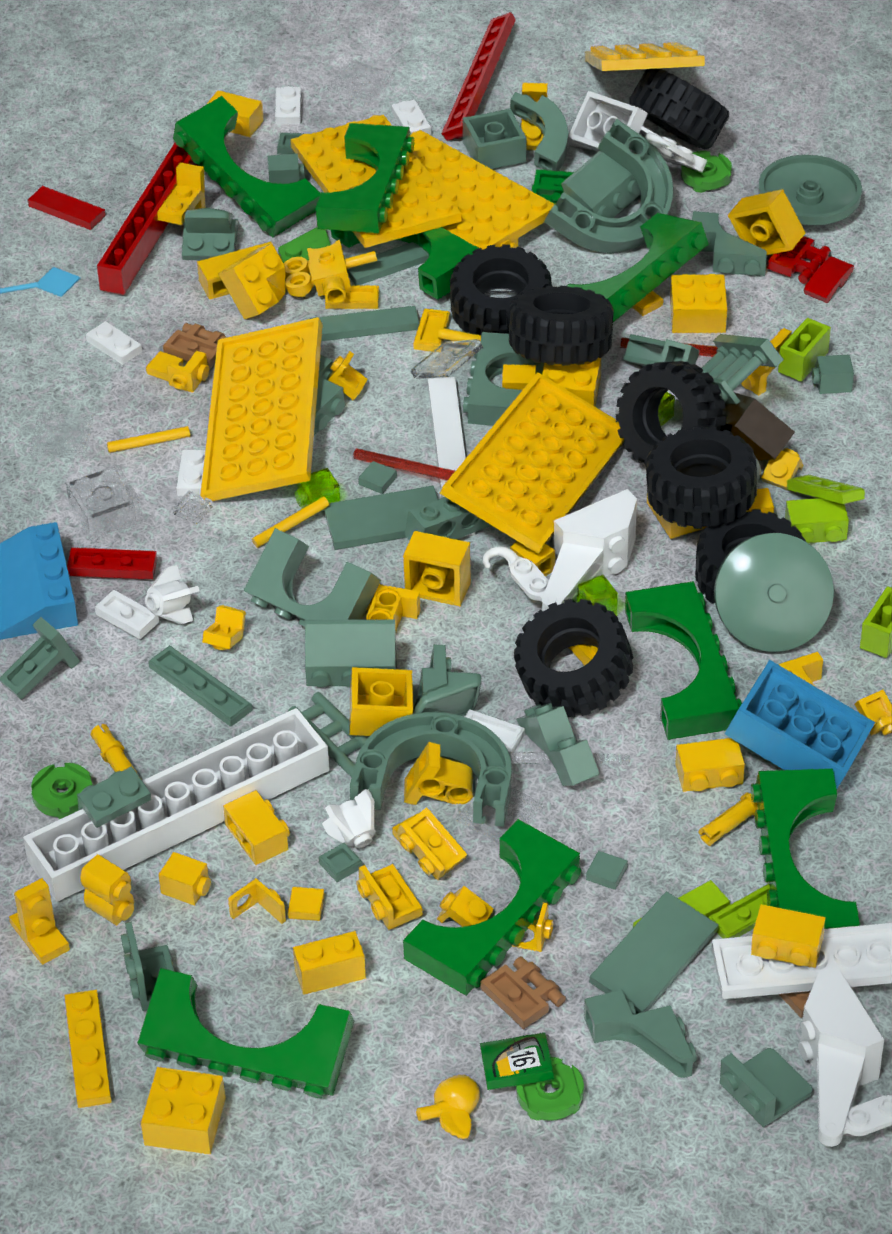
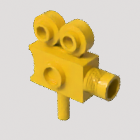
[284,240,377,305]

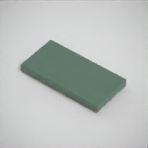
[323,485,438,550]
[589,891,719,1014]

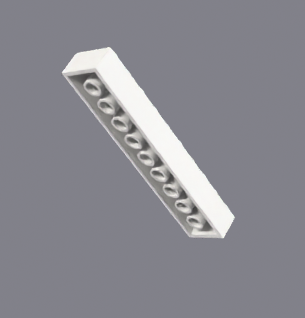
[23,708,329,902]

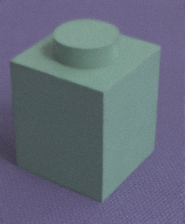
[267,154,305,184]
[811,354,854,394]

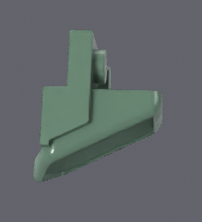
[182,208,238,260]
[413,644,482,716]

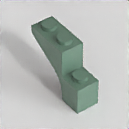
[692,211,767,276]
[623,334,700,366]
[314,355,345,436]
[516,703,600,786]
[584,989,697,1078]

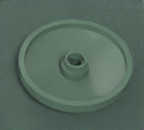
[758,155,862,225]
[714,533,834,652]

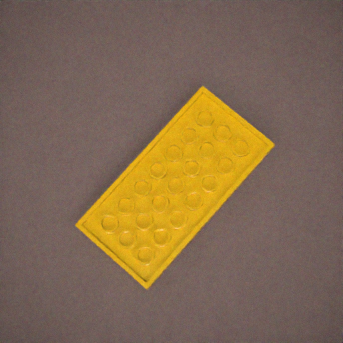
[585,42,705,71]
[290,115,462,248]
[410,130,556,250]
[200,317,323,503]
[440,372,625,554]

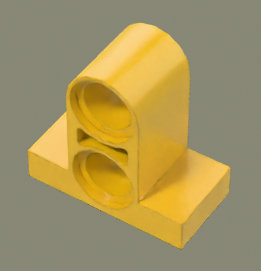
[366,584,420,631]
[404,742,473,805]

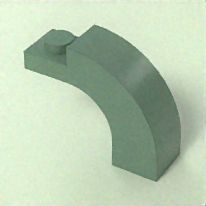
[510,92,568,171]

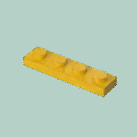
[64,990,112,1108]

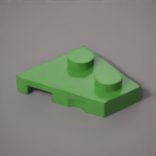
[278,227,331,263]

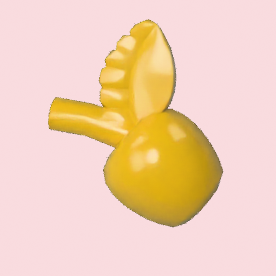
[416,1074,480,1139]

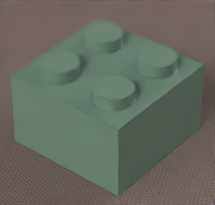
[463,108,526,169]

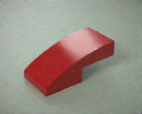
[803,256,855,303]

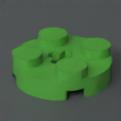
[681,151,732,193]
[31,763,93,819]
[516,1057,584,1120]

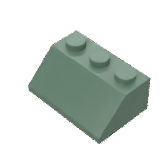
[562,151,641,228]
[305,620,397,687]

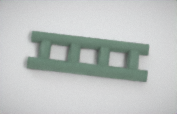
[288,692,368,777]

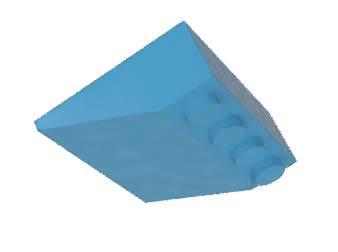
[0,522,78,640]
[724,660,875,789]

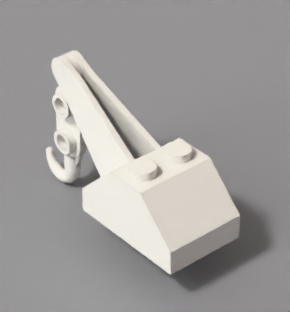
[568,91,707,173]
[483,489,637,611]
[798,965,892,1147]

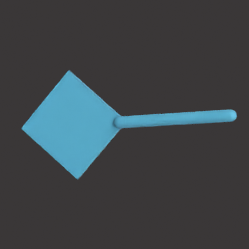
[0,267,81,297]

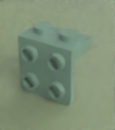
[77,766,151,828]
[121,922,174,1011]
[719,1048,812,1128]

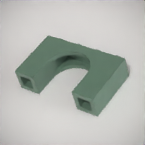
[463,332,545,426]
[243,528,381,627]

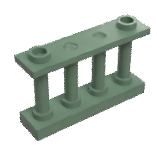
[702,334,784,405]

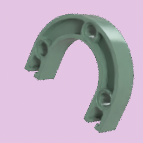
[544,119,673,253]
[350,712,512,827]

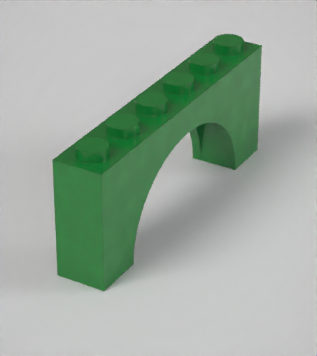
[173,96,321,237]
[315,123,414,233]
[566,213,709,322]
[331,227,479,300]
[625,581,742,740]
[751,769,860,929]
[403,819,581,996]
[137,968,355,1098]

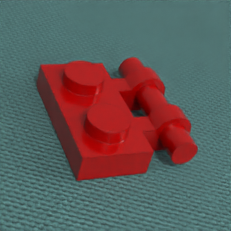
[767,236,831,284]

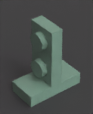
[0,617,80,700]

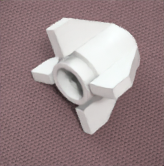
[145,565,200,625]
[322,789,376,849]

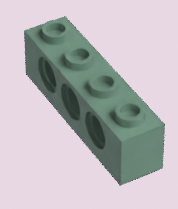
[405,497,492,541]

